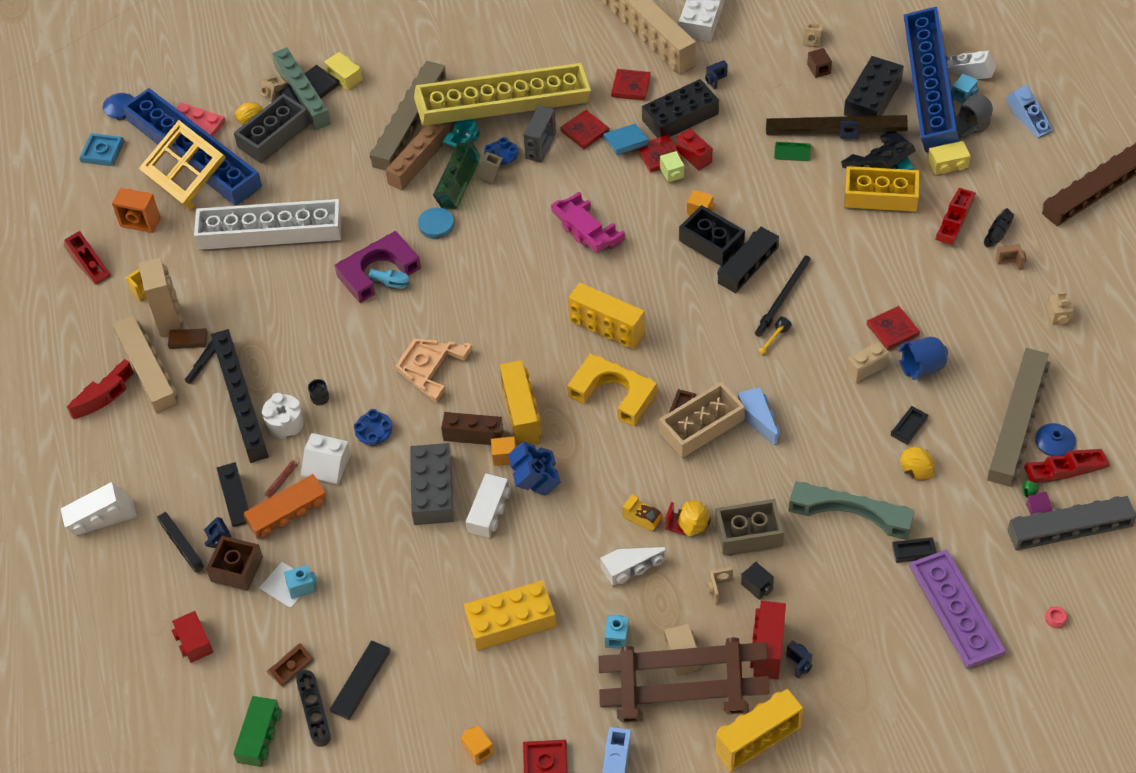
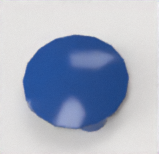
[102,93,134,120]
[484,137,519,165]
[354,409,393,445]

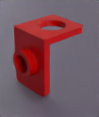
[665,502,686,535]

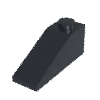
[216,462,249,527]

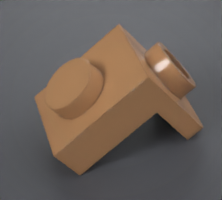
[996,244,1026,269]

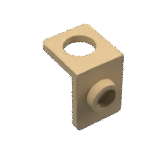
[707,567,733,605]

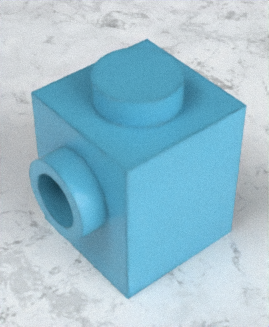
[952,74,979,103]
[284,565,317,599]
[604,615,629,649]

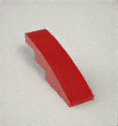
[935,188,976,245]
[1024,449,1110,483]

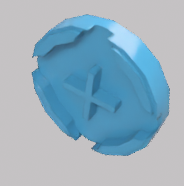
[418,208,454,239]

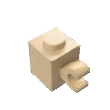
[1046,292,1074,325]

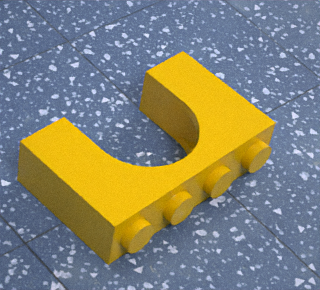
[567,353,657,427]

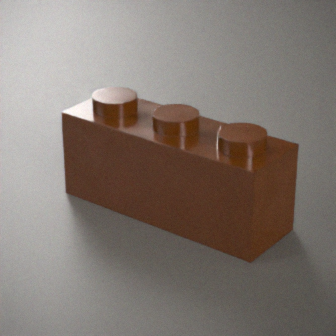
[441,412,504,445]

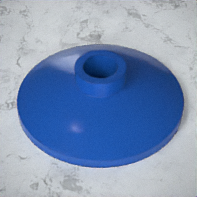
[1035,423,1076,456]

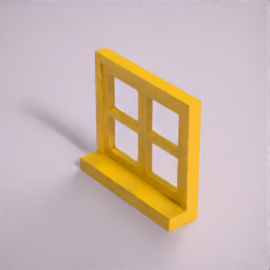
[139,120,226,210]

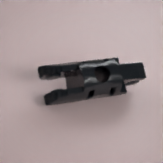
[983,208,1014,247]

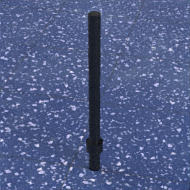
[755,255,811,337]

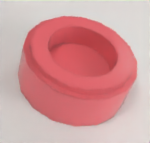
[1045,606,1067,628]

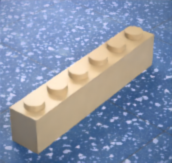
[112,315,178,413]

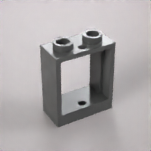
[523,105,556,162]

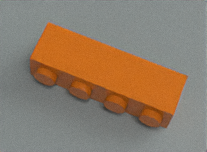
[244,474,326,539]

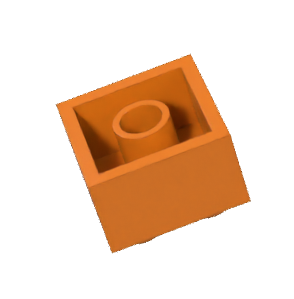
[112,188,161,233]

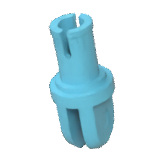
[369,269,409,289]

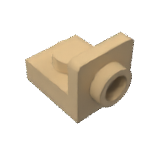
[803,23,823,46]
[260,75,288,101]

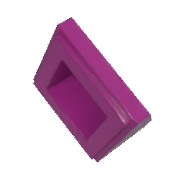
[1026,492,1052,515]

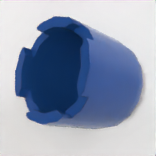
[899,336,948,380]

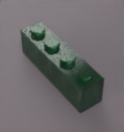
[433,142,481,209]

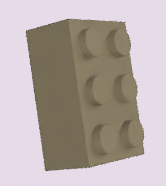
[715,499,784,555]

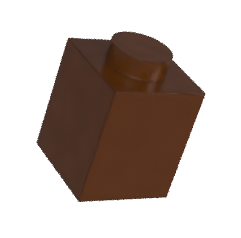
[807,48,832,78]

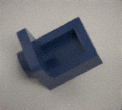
[705,60,728,89]
[204,517,232,549]
[786,640,813,679]

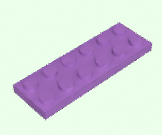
[909,549,1006,669]

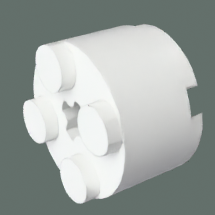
[262,393,304,439]

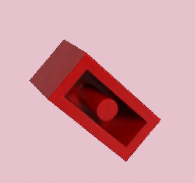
[677,128,713,171]
[171,611,214,663]

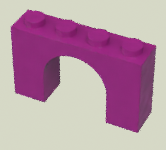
[334,231,421,303]

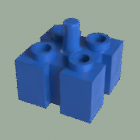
[508,441,561,496]

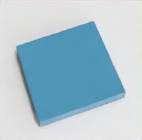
[603,123,649,155]
[79,133,124,166]

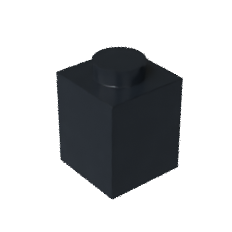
[741,562,774,600]

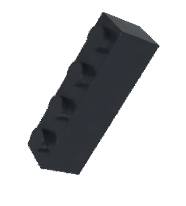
[717,226,779,294]

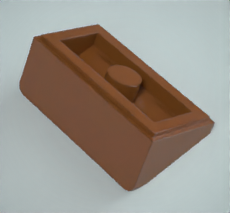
[266,643,313,686]

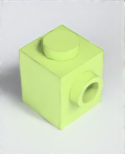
[660,151,684,182]

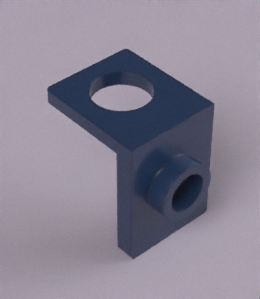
[840,121,859,139]

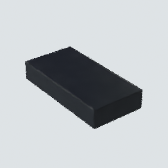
[891,406,928,445]
[892,537,937,563]

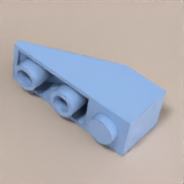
[1005,84,1053,138]
[738,387,780,445]
[602,727,632,773]

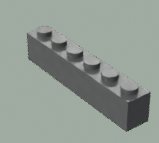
[1007,496,1136,551]

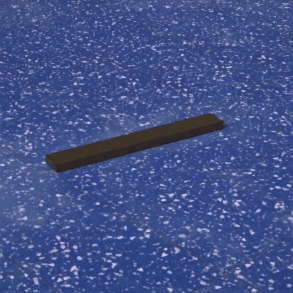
[766,115,908,135]

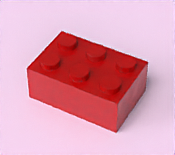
[750,601,786,680]

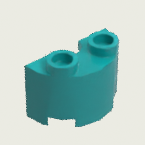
[443,119,480,153]

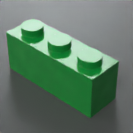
[233,696,282,767]

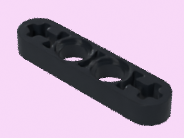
[157,511,204,572]
[296,670,331,747]

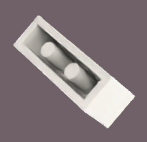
[466,473,511,538]

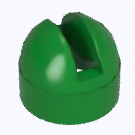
[1022,481,1039,498]

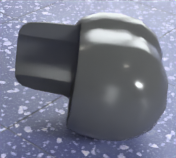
[956,94,993,137]

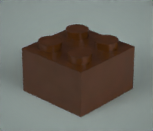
[206,536,263,591]

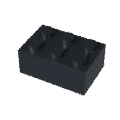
[679,205,745,266]

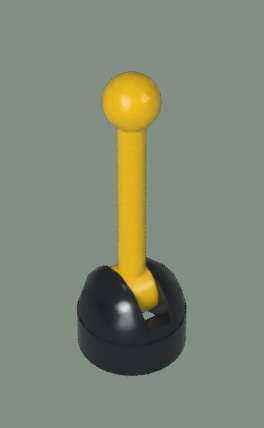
[759,316,792,355]

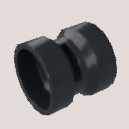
[308,379,329,405]

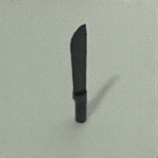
[185,340,216,384]

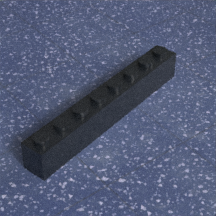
[211,329,269,463]

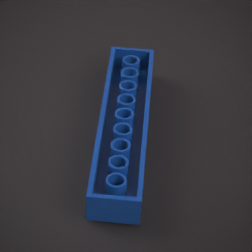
[903,6,960,153]
[122,88,262,206]

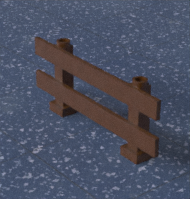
[598,637,770,723]

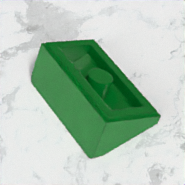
[774,142,811,161]

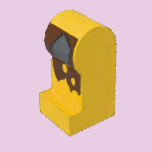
[622,494,663,531]

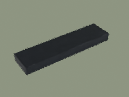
[330,640,390,720]

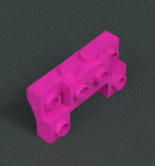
[551,192,625,253]

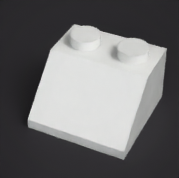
[301,433,351,486]

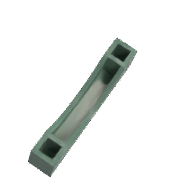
[272,47,331,130]
[789,481,914,540]

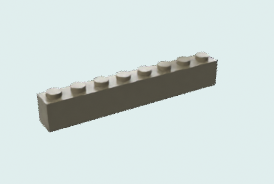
[370,61,447,170]
[987,348,1050,487]

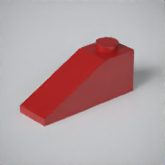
[64,231,111,285]

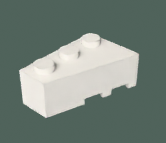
[61,482,137,536]

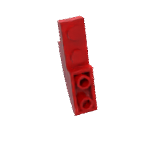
[67,359,134,419]

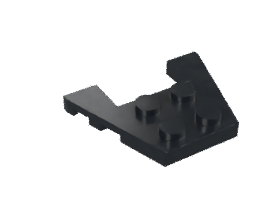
[841,132,915,168]

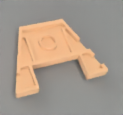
[395,339,472,403]

